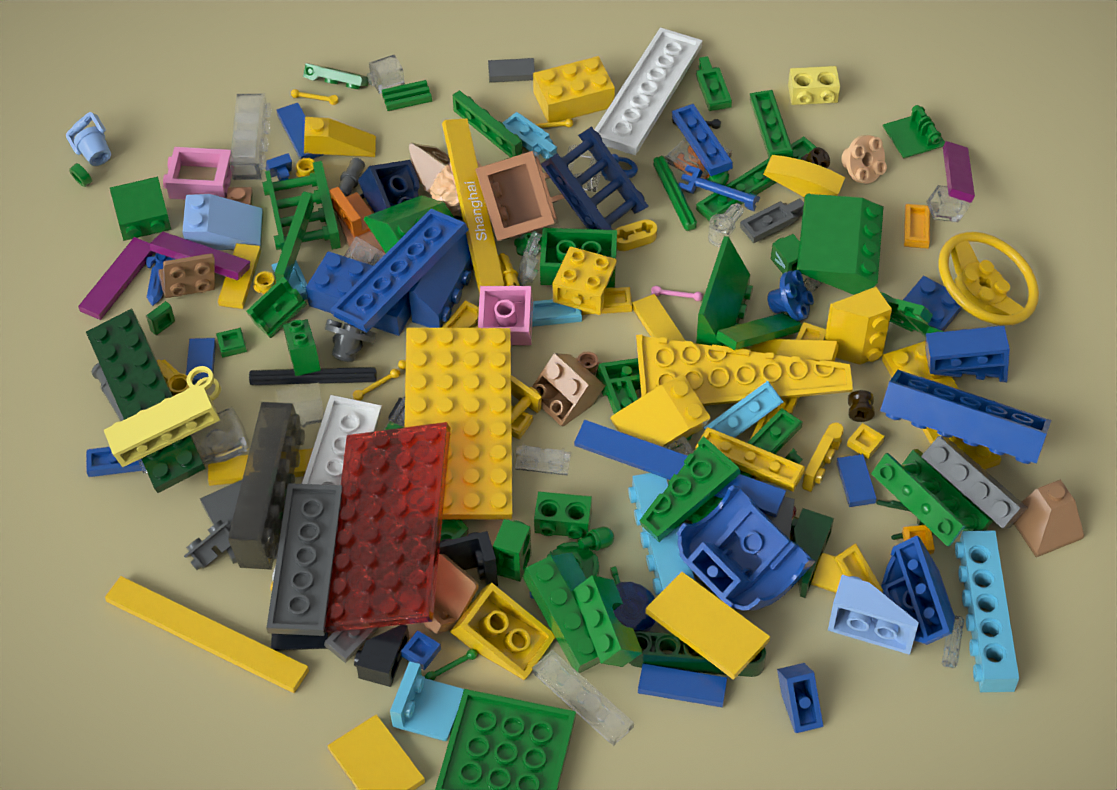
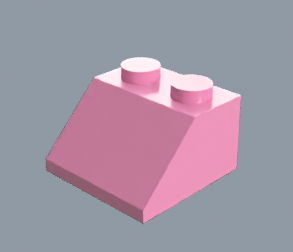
[478,286,533,345]

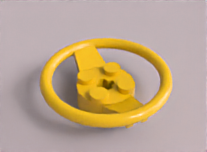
[938,232,1039,326]

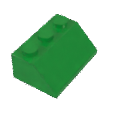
[363,195,454,253]

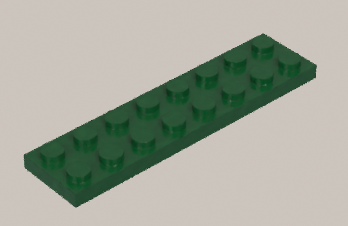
[86,308,206,493]

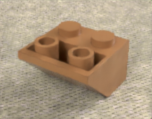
[532,353,605,426]

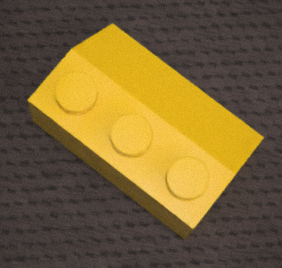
[824,287,892,365]

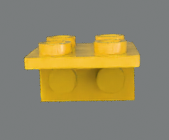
[553,247,617,315]

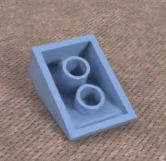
[183,194,263,250]
[828,575,919,655]

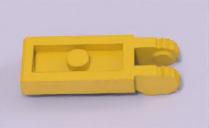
[802,422,844,492]

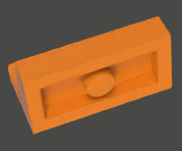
[330,187,373,238]

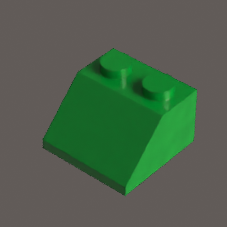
[109,176,172,241]

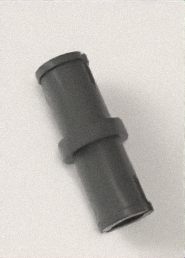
[338,158,365,197]

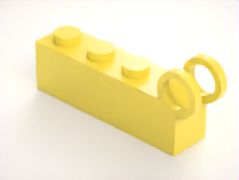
[104,366,221,467]

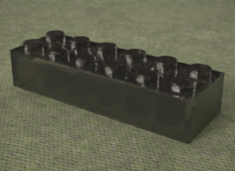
[228,402,305,570]

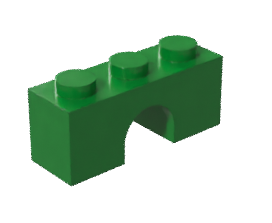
[573,575,643,667]

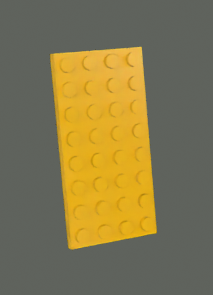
[403,328,512,519]

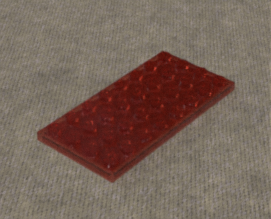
[325,422,451,632]

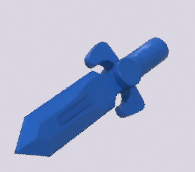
[146,253,174,306]

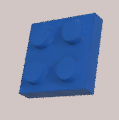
[903,275,962,331]

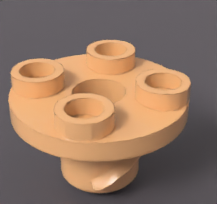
[842,135,887,184]

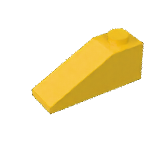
[304,117,376,157]

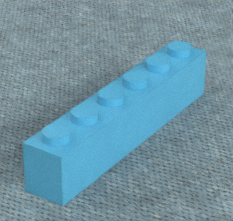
[628,473,695,595]

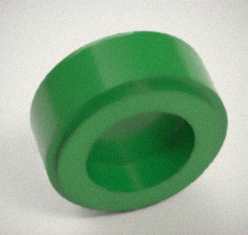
[69,163,92,187]

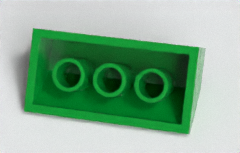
[523,553,601,675]

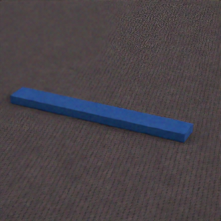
[574,420,786,517]

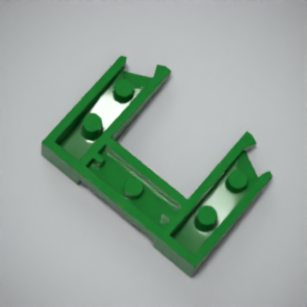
[596,358,692,448]

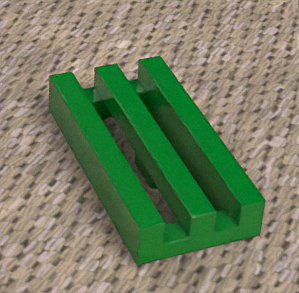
[381,80,432,111]

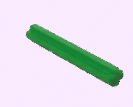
[653,155,697,231]

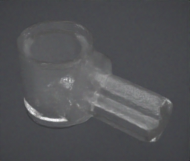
[708,203,744,247]

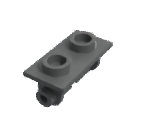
[184,520,240,570]

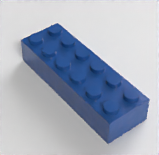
[880,370,1052,464]

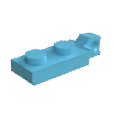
[502,112,557,159]

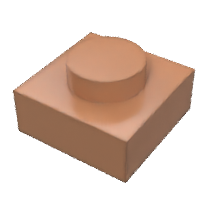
[227,187,253,205]

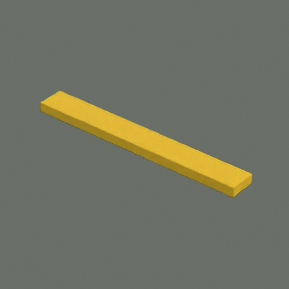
[105,576,309,693]

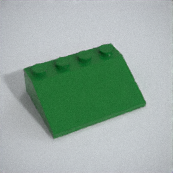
[797,194,884,295]
[696,236,753,347]

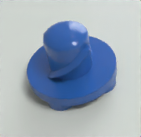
[767,270,814,321]

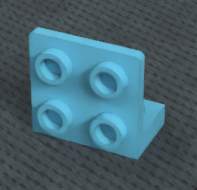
[390,661,464,741]

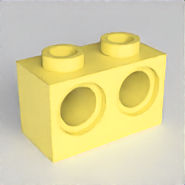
[788,66,840,105]

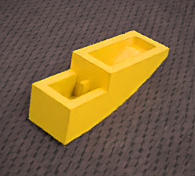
[763,155,845,197]

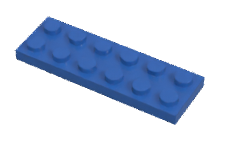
[330,209,468,333]

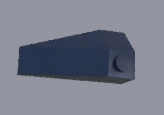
[358,160,420,213]

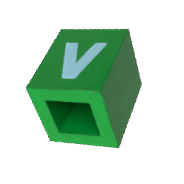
[771,234,800,274]

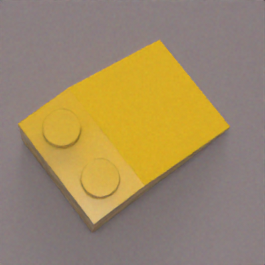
[610,374,711,448]
[450,583,555,680]

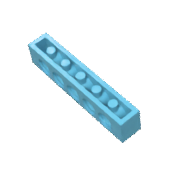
[955,531,1019,692]

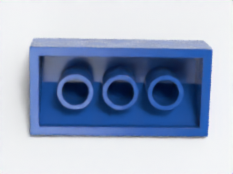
[409,233,474,328]

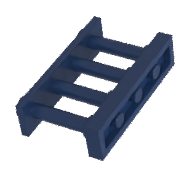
[541,126,648,230]

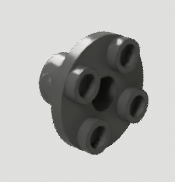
[325,319,377,362]

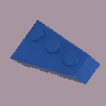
[925,326,1010,383]

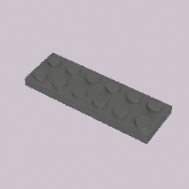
[266,483,343,636]

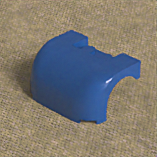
[676,485,815,611]

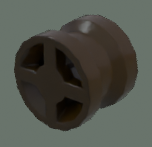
[800,147,830,168]
[848,390,875,422]

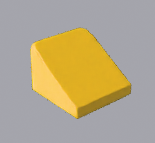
[811,553,843,593]

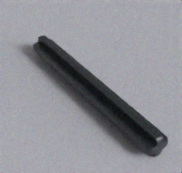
[249,367,377,385]

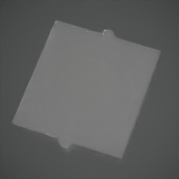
[276,383,324,429]

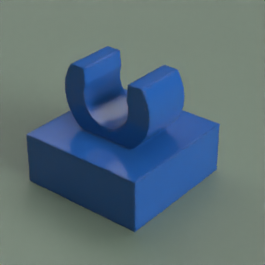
[266,153,292,181]
[401,630,441,671]

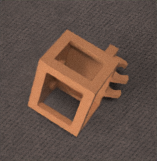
[475,151,565,241]

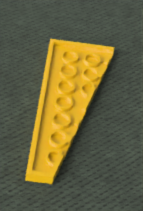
[636,334,853,406]

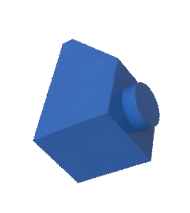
[777,663,823,733]

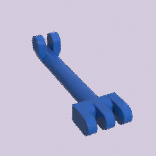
[679,165,760,211]

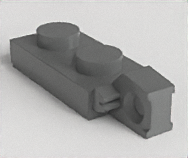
[740,198,804,244]

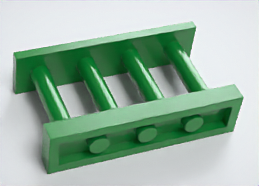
[262,161,341,251]
[871,449,994,547]

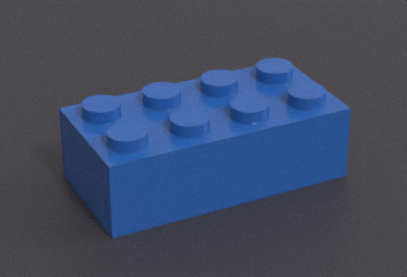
[306,251,411,336]

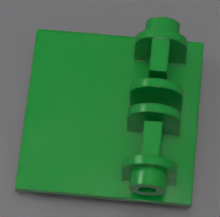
[883,105,945,159]

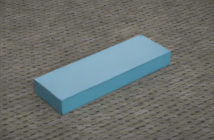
[704,381,783,438]

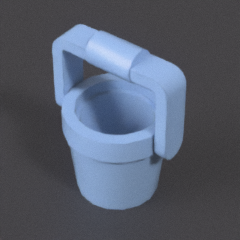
[66,112,111,166]

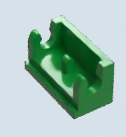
[246,277,307,338]

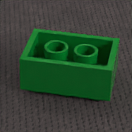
[540,228,617,288]

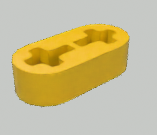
[615,219,657,251]

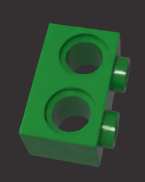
[283,319,321,376]
[534,491,592,539]
[493,519,531,582]

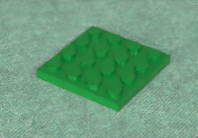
[435,689,576,790]

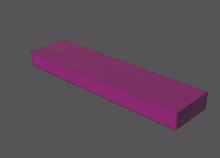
[943,141,975,203]
[150,232,250,280]
[78,237,155,320]

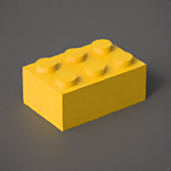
[533,56,615,123]

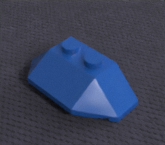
[881,535,955,645]

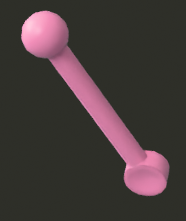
[651,286,703,301]

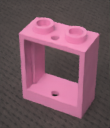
[163,147,234,199]

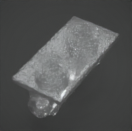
[515,444,571,476]

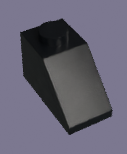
[354,624,410,687]

